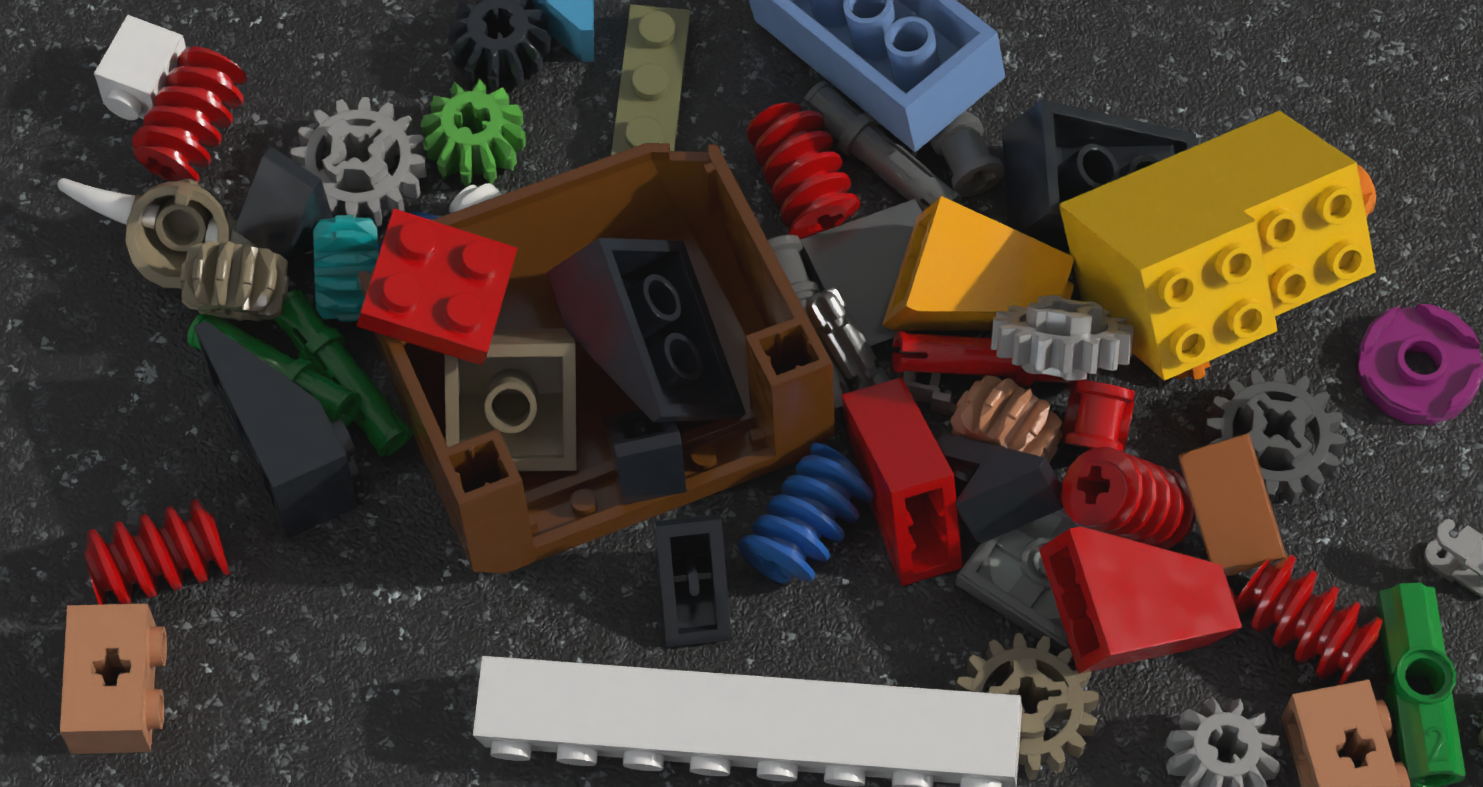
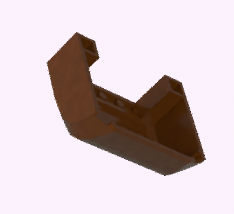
[357,143,835,573]

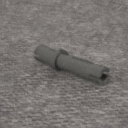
[800,80,962,212]

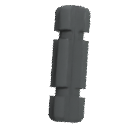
[806,288,890,391]

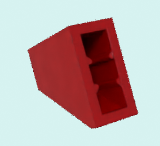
[841,377,963,586]
[1039,526,1242,674]

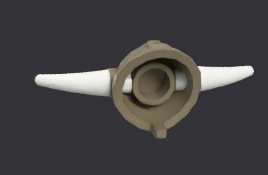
[57,178,314,288]

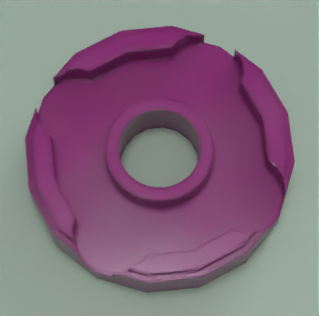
[1356,304,1483,425]

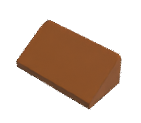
[1178,433,1287,577]

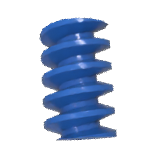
[738,442,874,584]

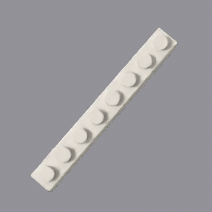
[473,656,1022,787]

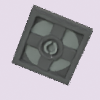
[955,507,1108,653]

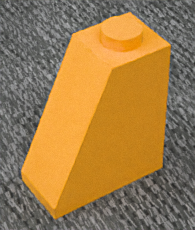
[882,196,1075,331]

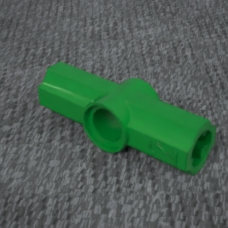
[1375,582,1466,787]

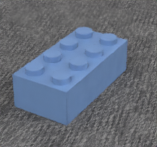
[749,0,1006,152]

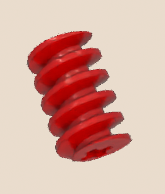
[132,46,247,182]
[746,102,860,239]
[1061,446,1196,549]
[84,498,230,605]
[1235,554,1383,685]

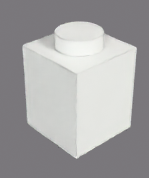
[94,15,186,120]

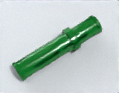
[273,289,413,457]
[187,314,361,427]

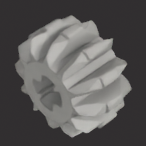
[1166,697,1280,787]

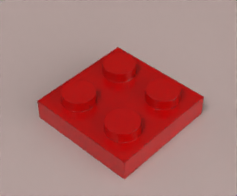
[357,208,518,366]

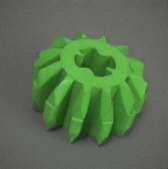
[421,79,526,187]

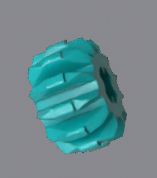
[313,215,378,322]

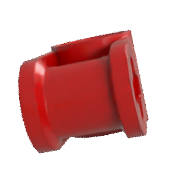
[1060,380,1135,452]

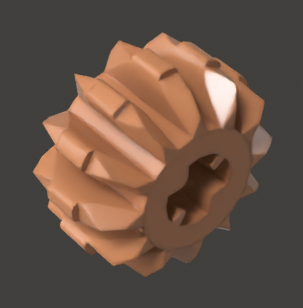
[950,375,1063,463]

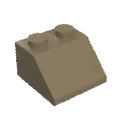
[444,328,577,471]

